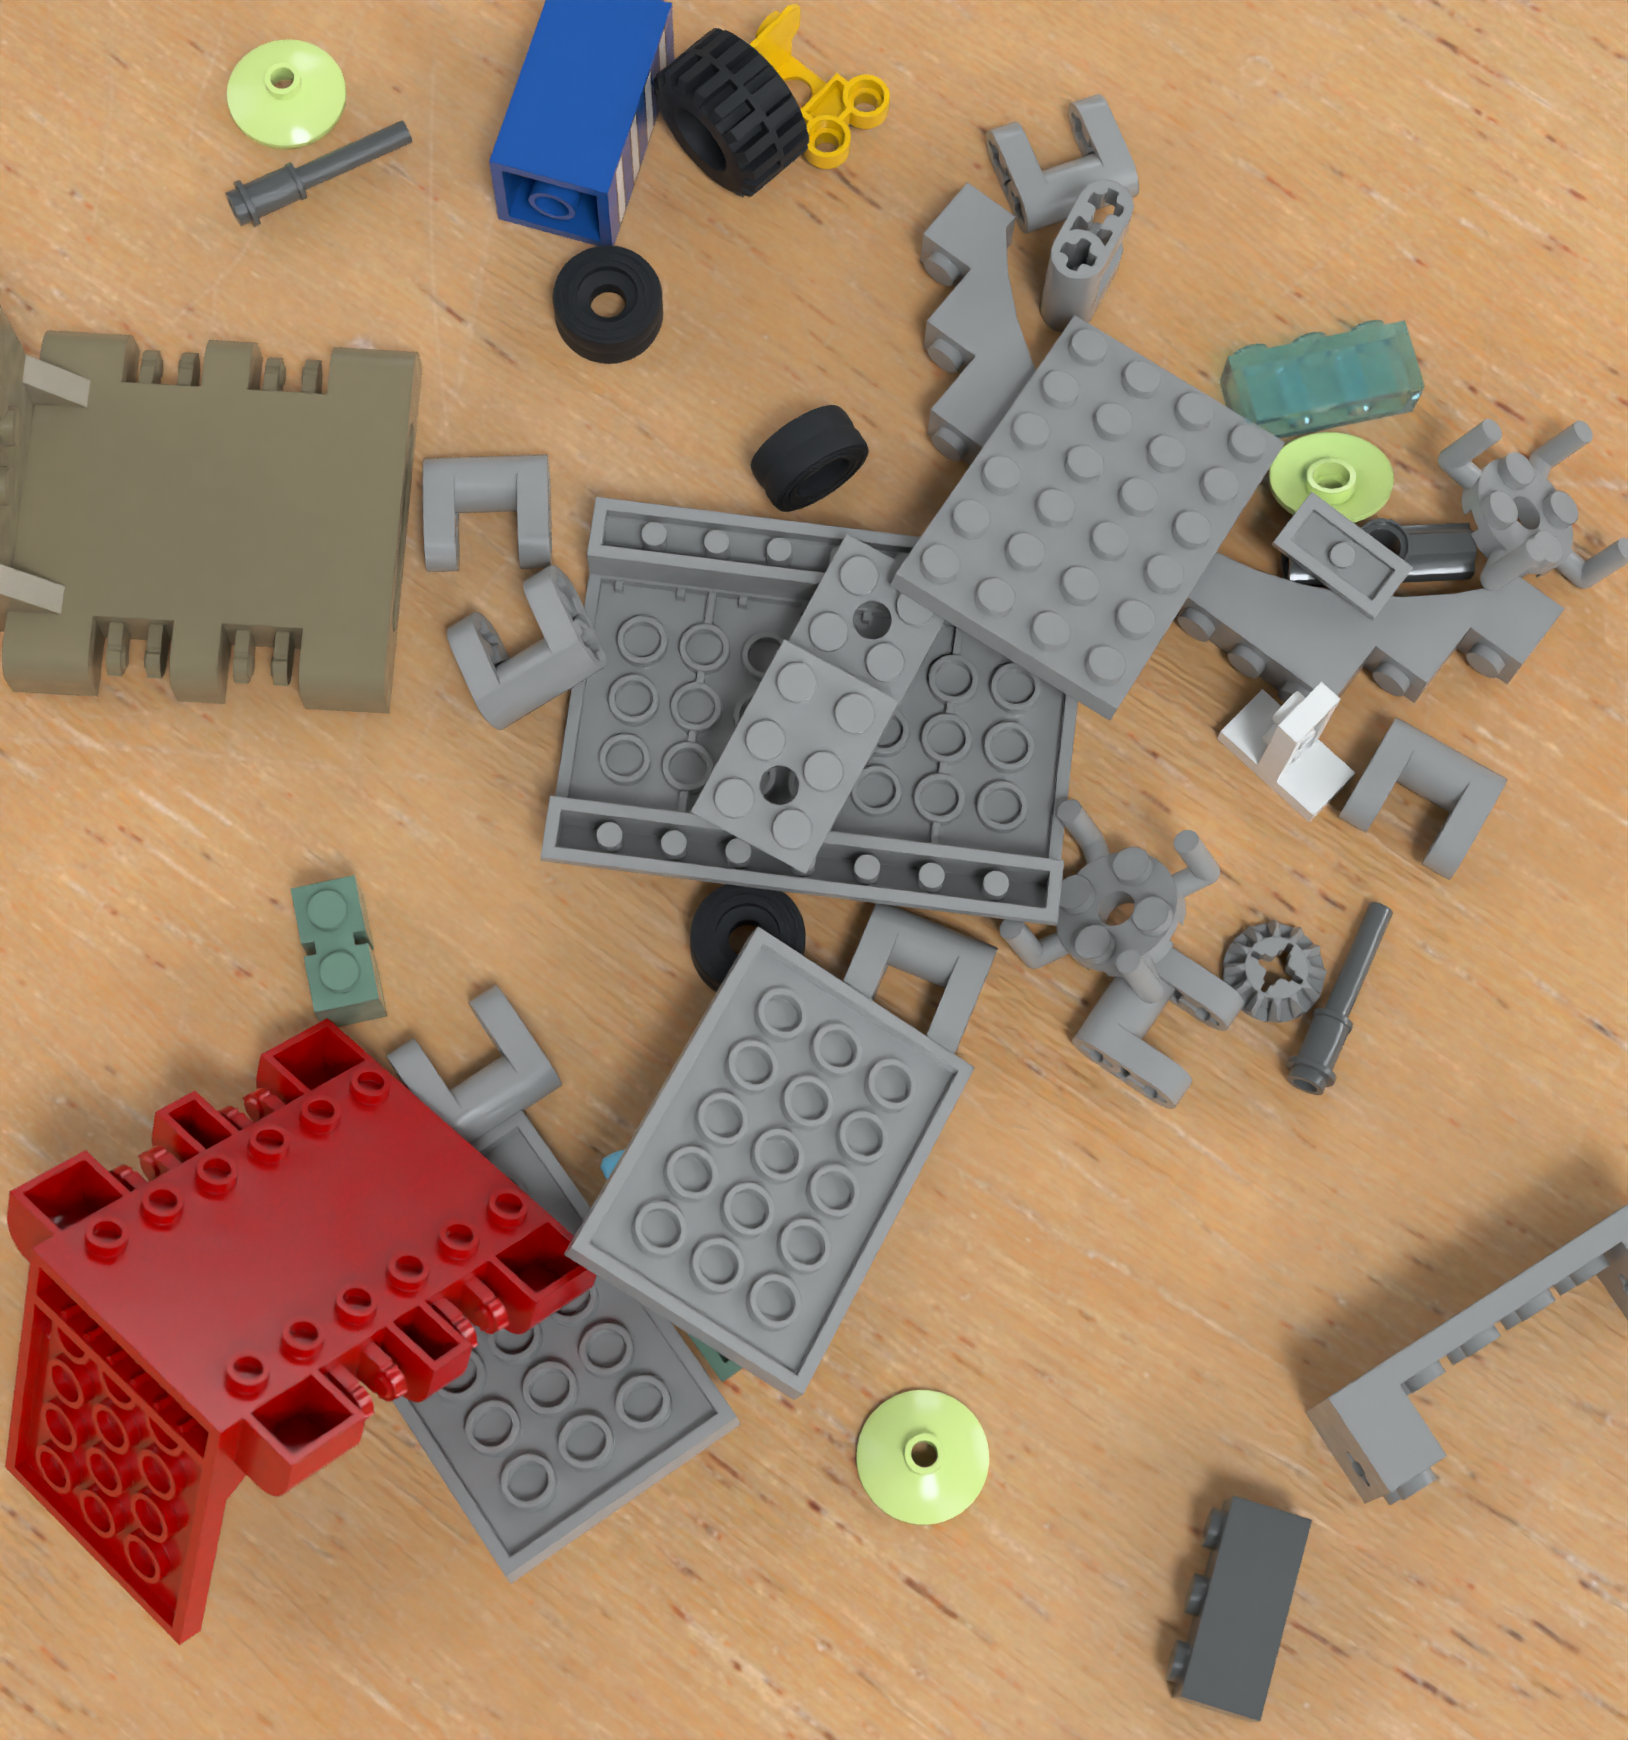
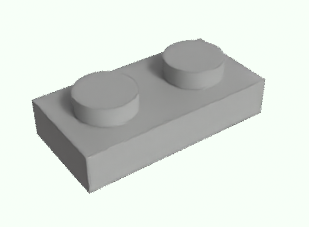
[1271,492,1413,620]

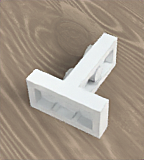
[1217,682,1355,823]

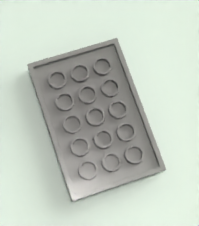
[891,315,1285,721]
[564,927,975,1400]
[393,1110,740,1583]

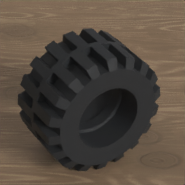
[653,28,809,197]

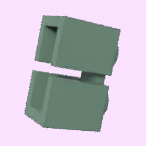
[291,875,387,1027]

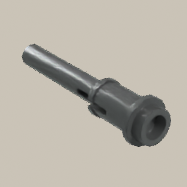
[225,120,412,227]
[1286,902,1393,1095]

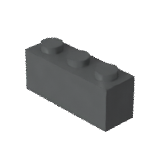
[1166,1495,1312,1722]

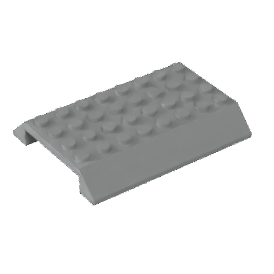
[540,497,1078,926]

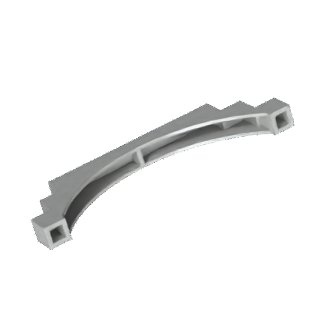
[920,182,1564,703]

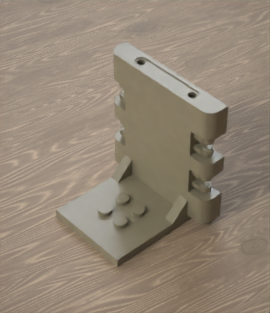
[0,305,422,714]

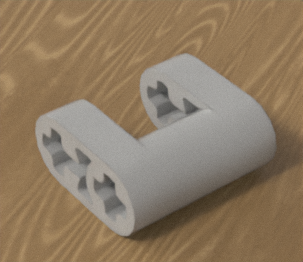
[986,94,1139,233]
[1040,179,1134,332]
[423,454,552,572]
[447,565,607,730]
[1338,717,1507,880]
[843,903,998,1054]
[1072,947,1244,1109]
[386,985,562,1143]

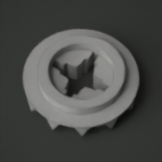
[1223,920,1327,1023]

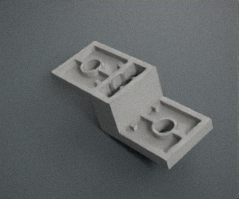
[691,534,945,874]

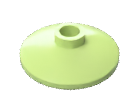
[227,40,346,149]
[1269,432,1394,523]
[856,1390,989,1525]

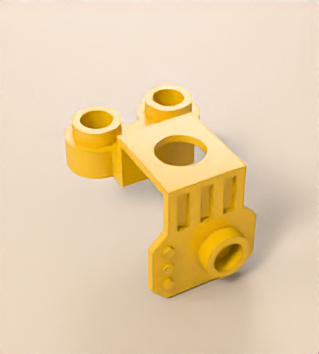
[750,4,890,169]

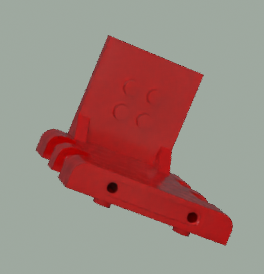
[5,1018,597,1646]

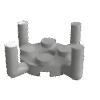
[1438,419,1628,591]
[999,799,1220,1003]

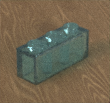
[1219,320,1425,439]

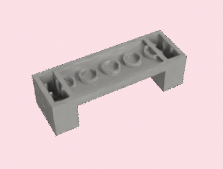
[1305,1204,1628,1505]

